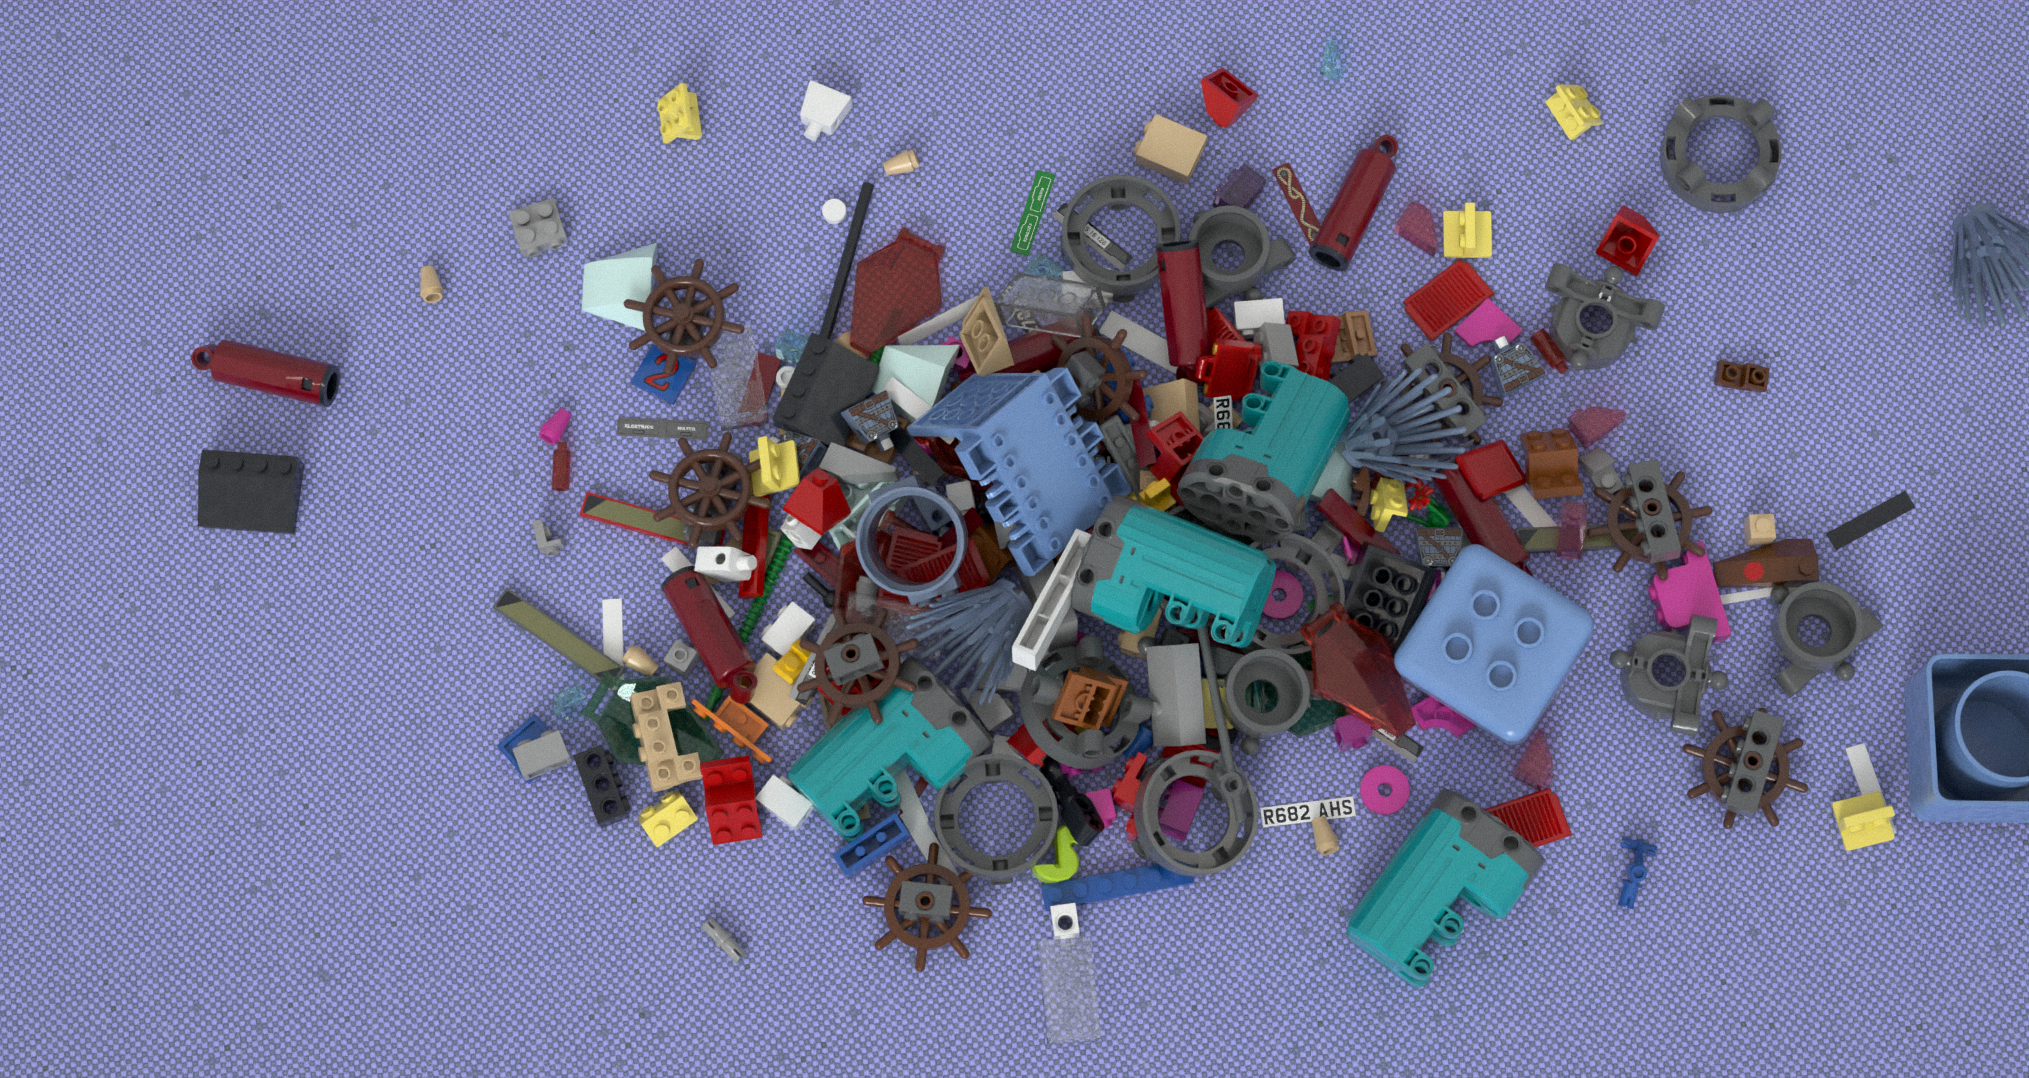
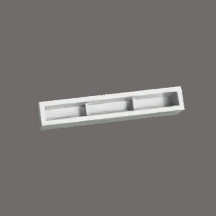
[1012,529,1091,671]

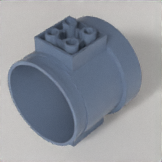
[856,474,968,608]

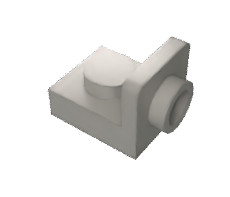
[532,519,565,556]

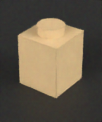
[1743,514,1776,546]

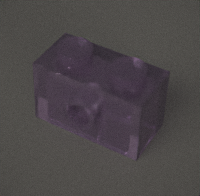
[1212,163,1267,209]

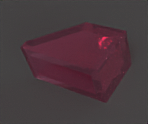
[1394,201,1439,257]
[1567,406,1627,449]
[1556,501,1588,560]
[1514,730,1555,791]

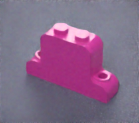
[1647,541,1731,642]

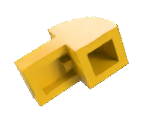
[1139,478,1176,513]
[772,638,811,685]

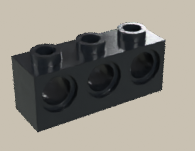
[573,745,631,828]

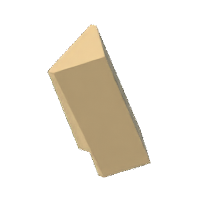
[959,286,1014,377]

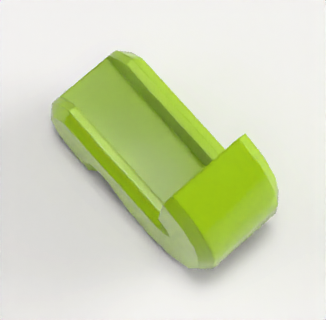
[1031,824,1079,884]

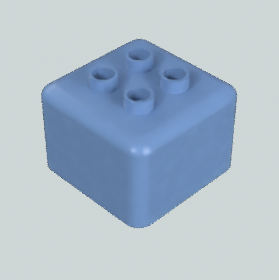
[1394,544,1594,746]
[1904,654,2029,823]

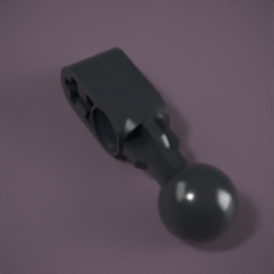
[1039,756,1104,847]

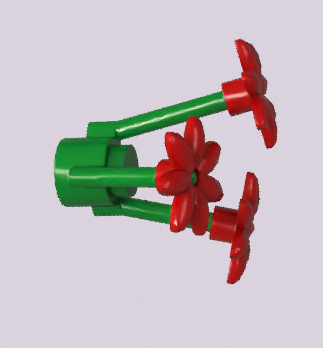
[1393,469,1452,528]

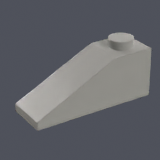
[819,442,901,485]

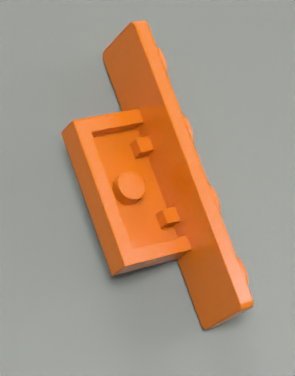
[691,695,774,764]

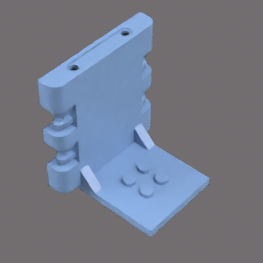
[907,368,1132,576]

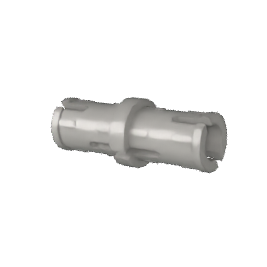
[701,917,747,964]

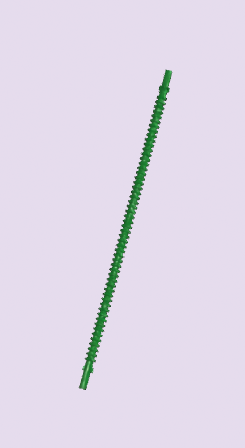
[699,308,902,722]

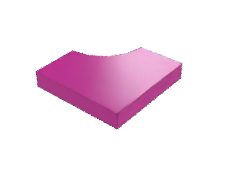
[1454,298,1523,349]
[1409,696,1476,738]

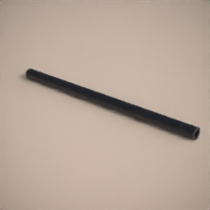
[819,182,874,339]

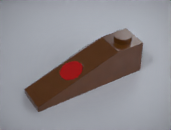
[1713,539,1819,588]

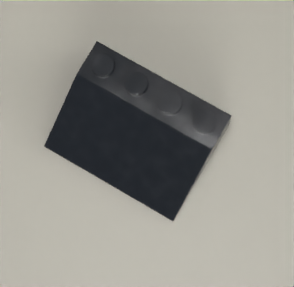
[773,332,880,448]
[198,450,304,534]
[1331,541,1437,660]

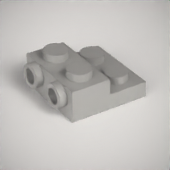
[508,197,569,258]

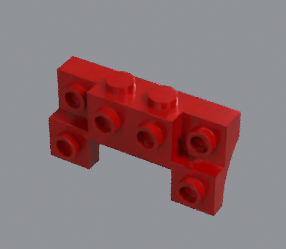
[1268,310,1341,396]

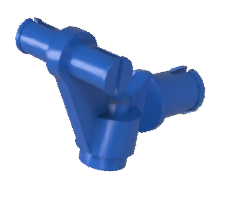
[1618,837,1657,909]

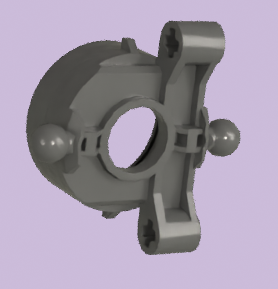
[1189,205,1297,311]
[1545,263,1665,370]
[1770,582,1884,698]
[1610,614,1728,737]
[1204,647,1327,756]

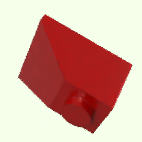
[1200,67,1259,129]
[1595,205,1660,276]
[783,468,851,536]

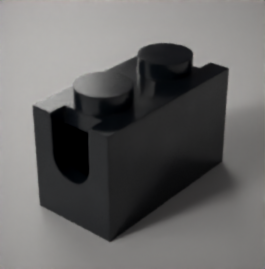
[1329,353,1384,404]

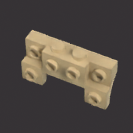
[630,682,703,792]

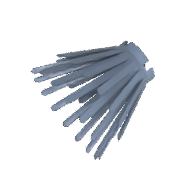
[1948,203,2029,329]
[1339,368,1467,483]
[905,579,1033,706]

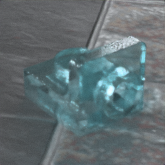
[1320,40,1346,80]
[552,683,587,723]

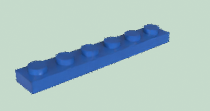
[1041,862,1194,912]

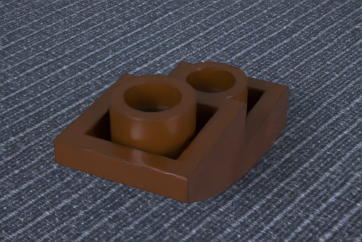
[1714,360,1770,392]
[1351,466,1370,518]

